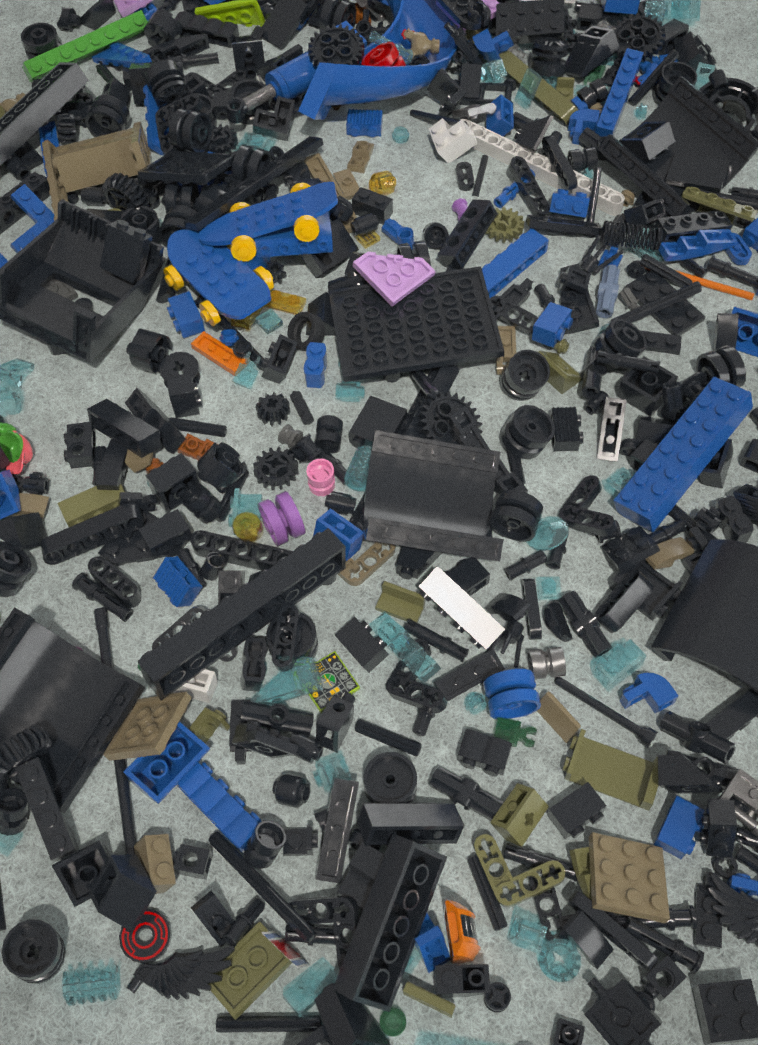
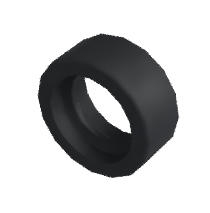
[287,312,325,351]

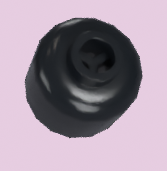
[272,773,311,808]

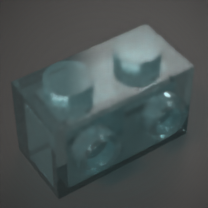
[593,639,647,692]

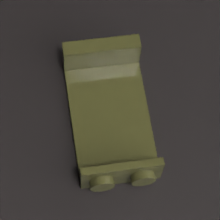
[562,729,659,811]

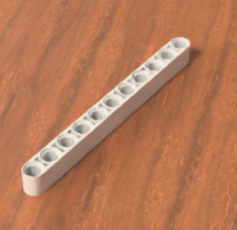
[460,119,625,216]

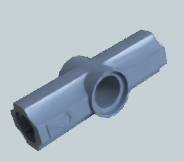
[596,264,620,319]

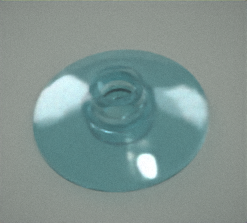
[527,516,569,551]

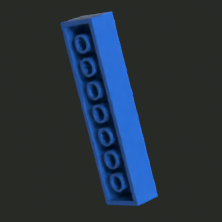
[613,377,753,532]

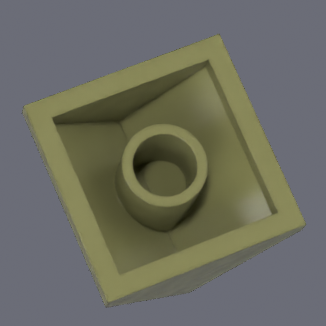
[539,350,582,394]

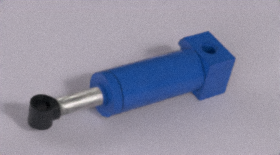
[226,21,367,124]

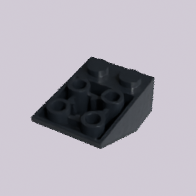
[565,25,620,78]
[300,218,359,278]

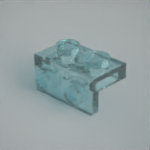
[228,488,263,536]

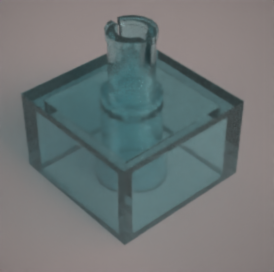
[662,0,701,23]

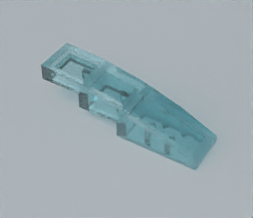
[369,611,441,684]

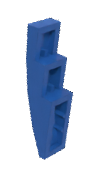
[659,229,738,261]

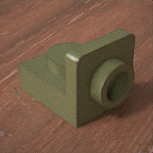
[556,77,574,103]
[189,707,230,743]

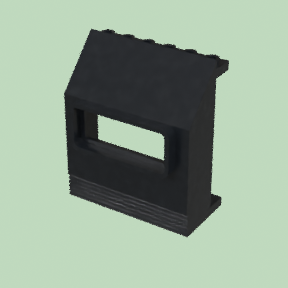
[0,199,166,363]

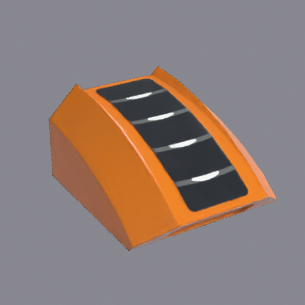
[444,900,481,964]

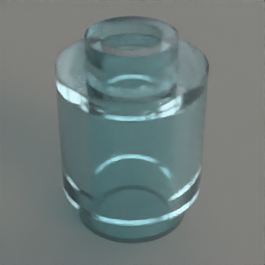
[336,381,365,402]

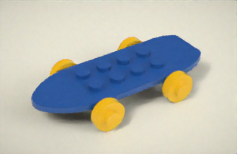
[198,182,338,262]
[163,229,274,326]

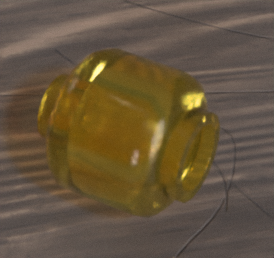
[369,171,396,195]
[233,512,263,542]

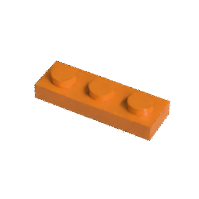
[191,331,249,377]

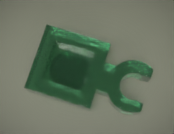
[584,65,606,85]
[494,717,537,747]

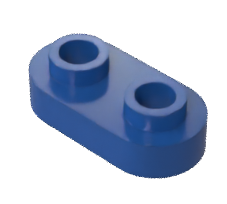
[724,233,752,265]

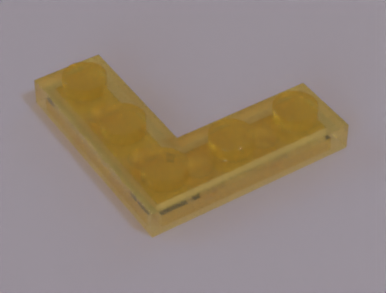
[231,289,306,330]

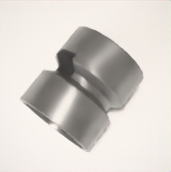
[527,647,566,680]

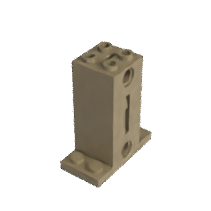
[52,121,152,193]

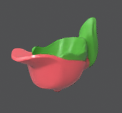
[0,423,33,474]

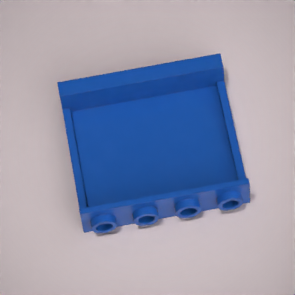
[254,211,333,258]

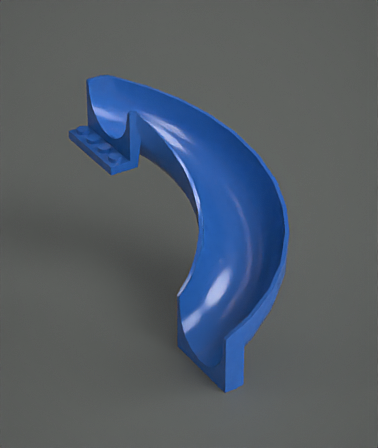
[298,0,458,120]

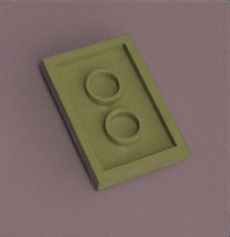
[208,921,292,1020]

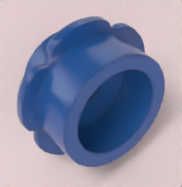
[219,329,239,346]

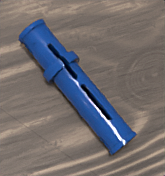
[493,169,535,208]

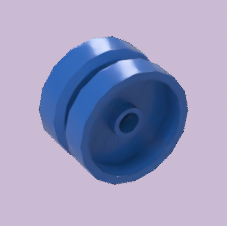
[483,669,541,720]

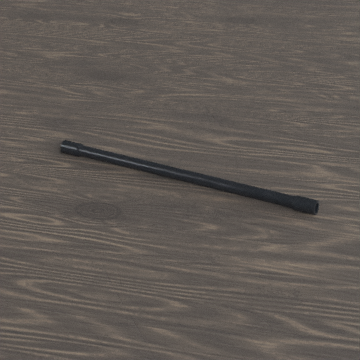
[94,607,137,855]

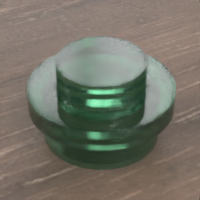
[380,1008,406,1037]

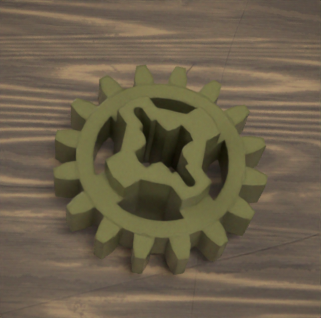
[485,207,524,243]

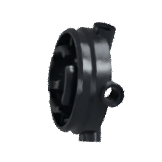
[699,69,758,140]

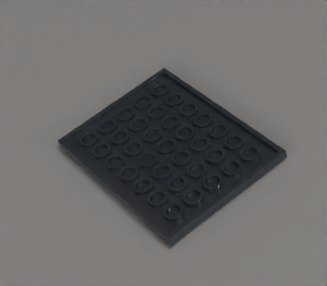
[328,266,504,382]

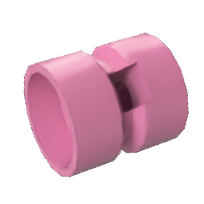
[306,459,335,496]

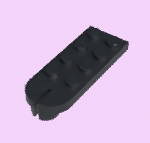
[437,0,491,30]

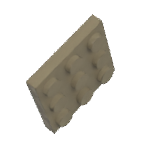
[103,692,192,761]
[588,832,670,923]

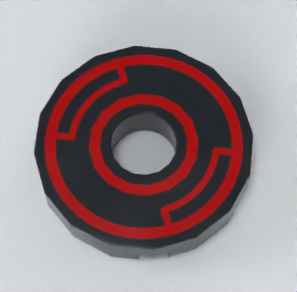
[119,909,172,964]

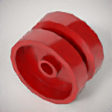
[361,42,406,66]

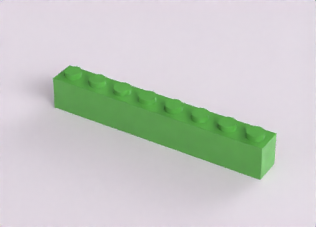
[22,10,148,82]

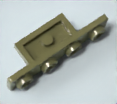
[682,187,758,224]

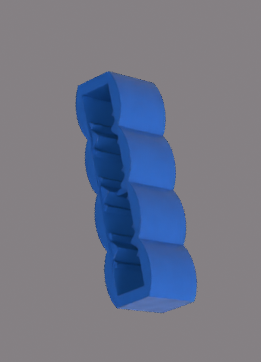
[177,762,262,852]

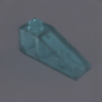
[250,657,324,706]

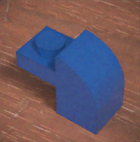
[472,28,514,61]
[568,109,600,145]
[620,673,679,714]

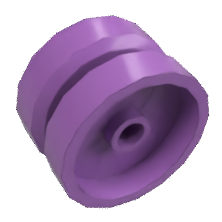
[258,491,306,547]

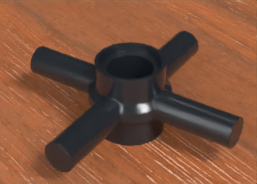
[355,9,389,44]

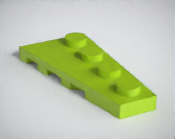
[195,0,265,27]

